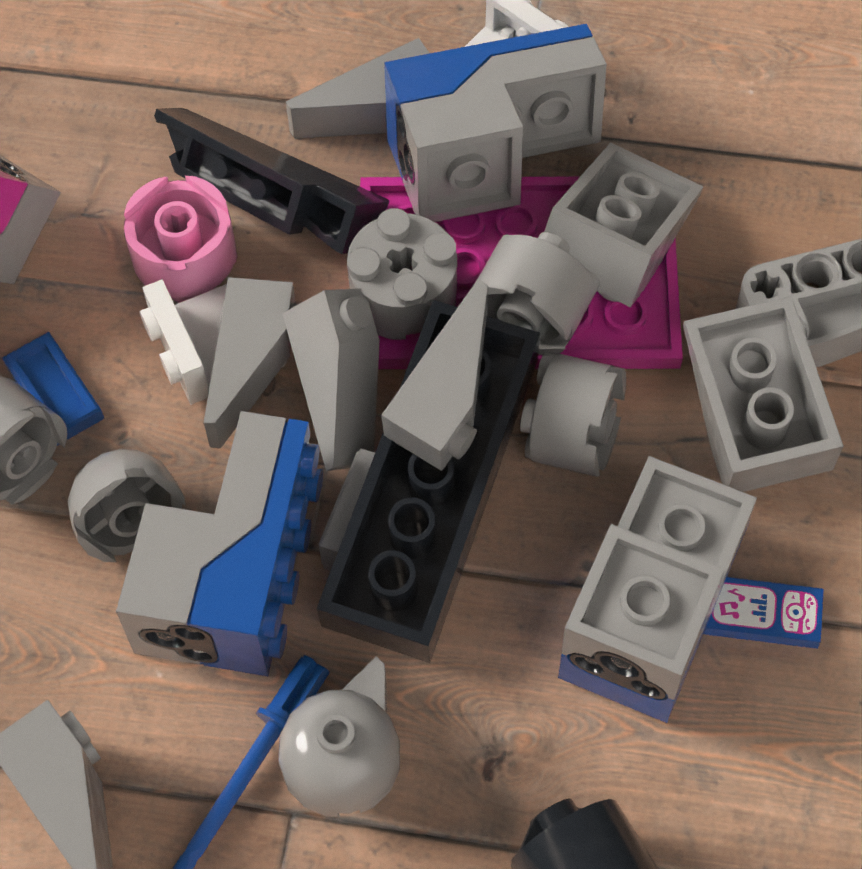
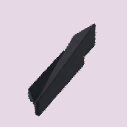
[154,108,389,254]

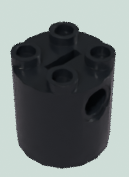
[511,798,658,869]

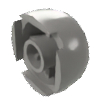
[67,449,185,562]
[278,690,400,817]

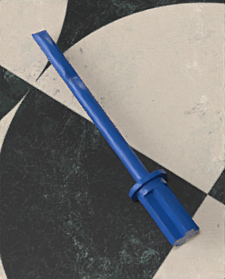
[172,655,330,869]

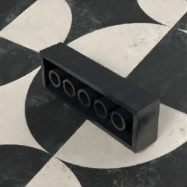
[316,300,540,663]

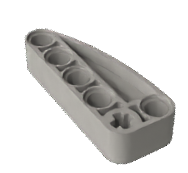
[736,239,862,368]

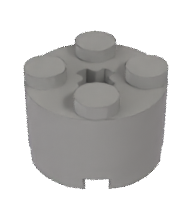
[347,208,457,340]
[475,232,600,355]
[520,352,626,477]
[0,376,67,505]

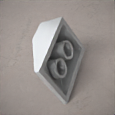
[544,142,704,308]
[683,296,843,492]
[0,700,113,869]

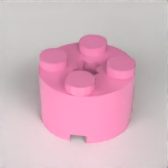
[124,175,237,303]

